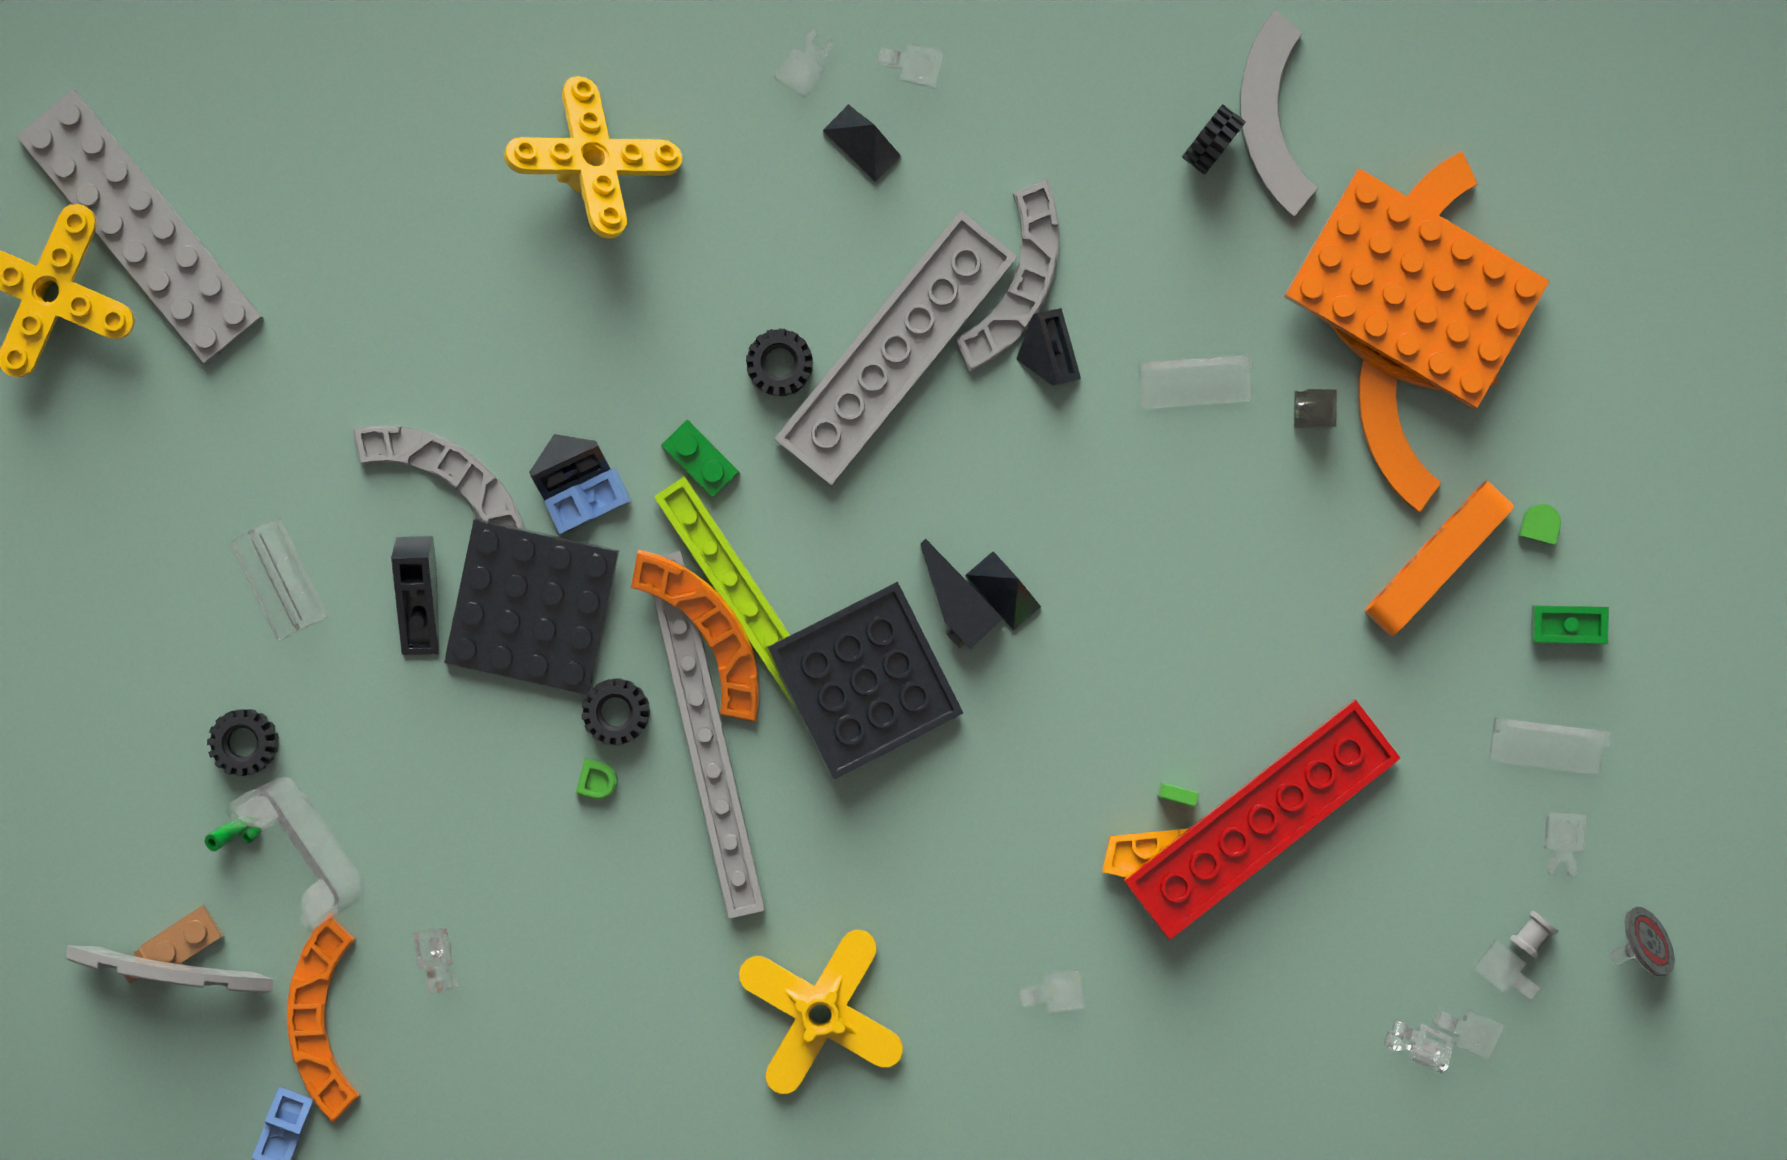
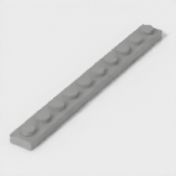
[653,551,765,919]

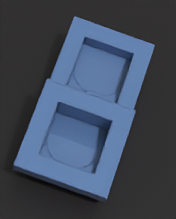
[544,468,631,534]
[252,1087,314,1160]

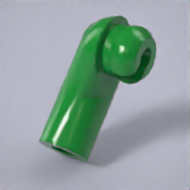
[204,817,261,852]

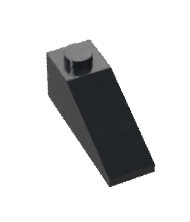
[391,536,439,655]
[920,538,1003,649]

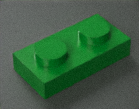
[661,419,739,498]
[1531,605,1609,644]

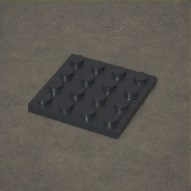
[444,518,620,694]
[765,581,964,780]

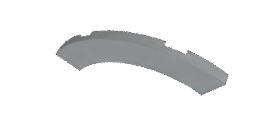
[1240,9,1318,218]
[955,179,1059,372]
[352,425,526,529]
[65,945,274,993]

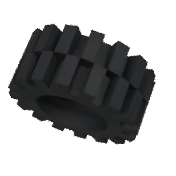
[1182,104,1246,175]
[746,328,813,397]
[581,678,650,745]
[207,709,279,776]

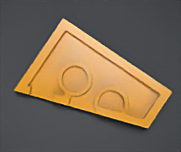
[1101,828,1189,878]

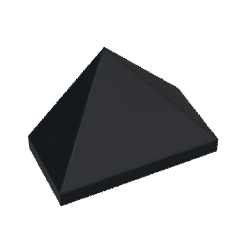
[823,104,901,182]
[1016,308,1081,386]
[529,434,611,501]
[966,551,1041,630]

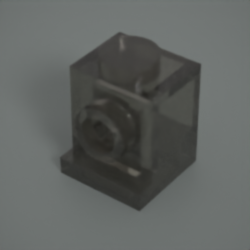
[1294,389,1337,429]

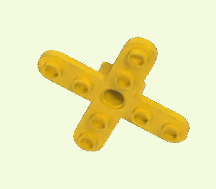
[504,76,682,239]
[0,204,135,378]
[739,929,903,1094]

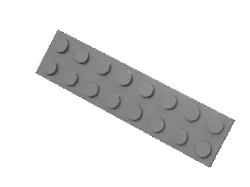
[16,89,263,364]
[774,210,1018,486]

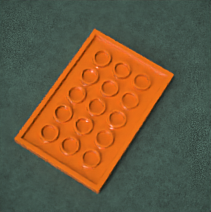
[1283,168,1550,409]

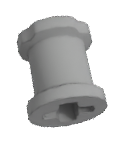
[1509,910,1559,960]

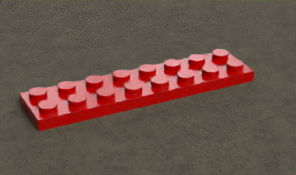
[1123,700,1401,940]

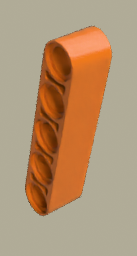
[1364,480,1514,637]

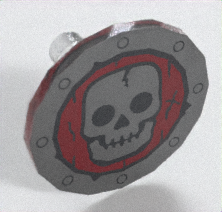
[1610,907,1675,977]

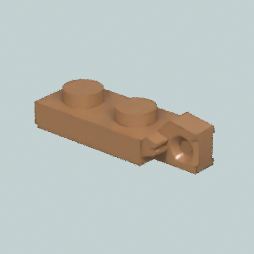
[124,905,224,984]

